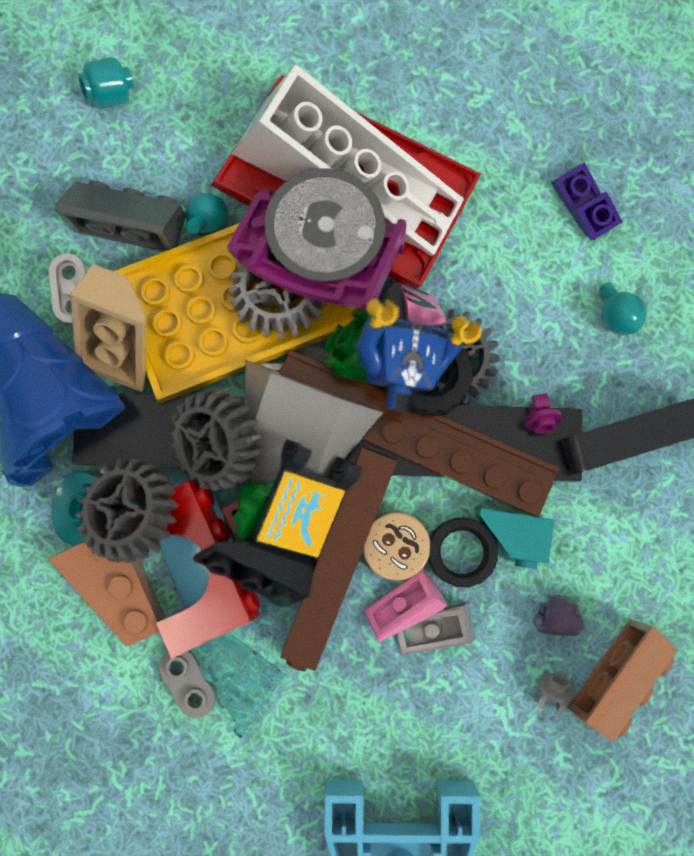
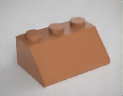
[568,619,678,742]

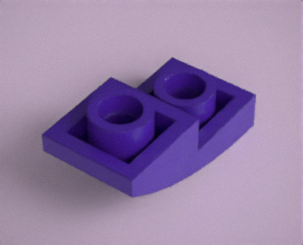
[551,162,623,241]

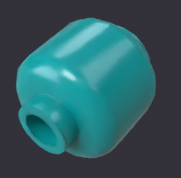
[78,57,134,109]

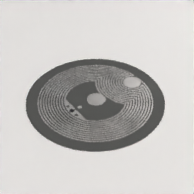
[265,168,385,281]

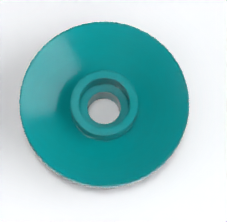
[52,472,95,545]

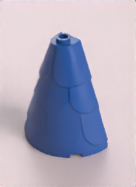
[0,293,126,487]

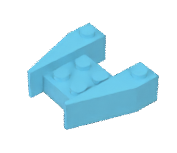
[324,780,480,856]

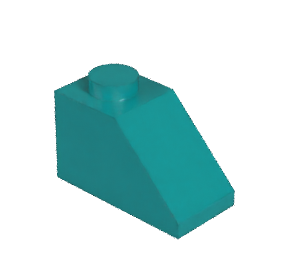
[475,508,554,569]

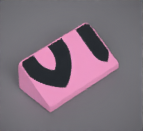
[401,284,446,326]

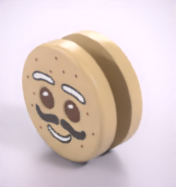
[362,512,430,581]

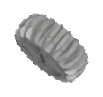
[229,251,327,340]

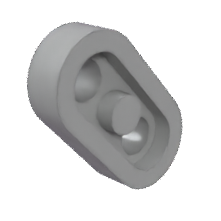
[159,650,216,718]

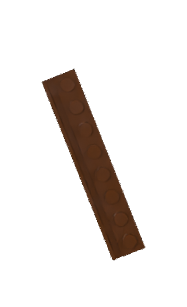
[280,350,559,517]

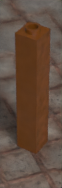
[280,446,397,671]

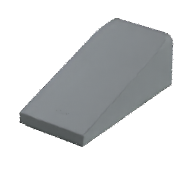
[397,603,476,655]

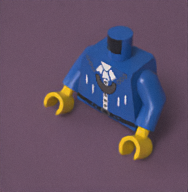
[356,299,482,412]

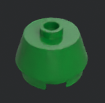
[323,308,372,383]

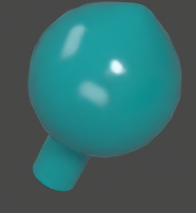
[185,193,228,236]
[599,282,647,335]

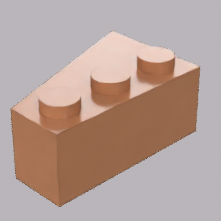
[48,543,166,647]

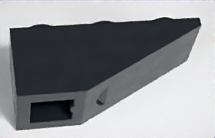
[193,542,315,607]

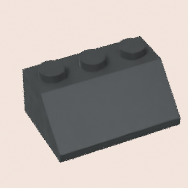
[54,180,186,252]

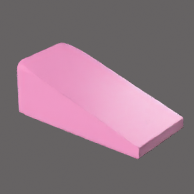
[364,570,448,642]

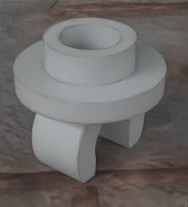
[537,673,576,714]

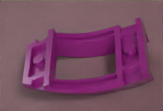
[227,189,406,310]

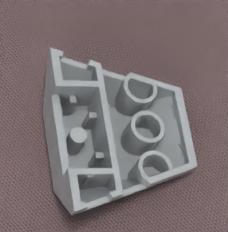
[244,360,384,484]

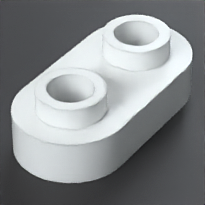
[49,253,88,326]

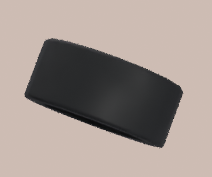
[428,518,498,588]

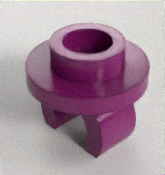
[524,393,562,434]

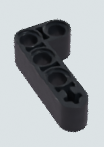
[561,398,694,475]

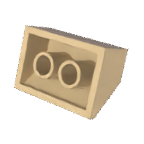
[70,264,146,392]

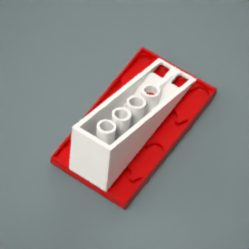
[211,64,481,289]

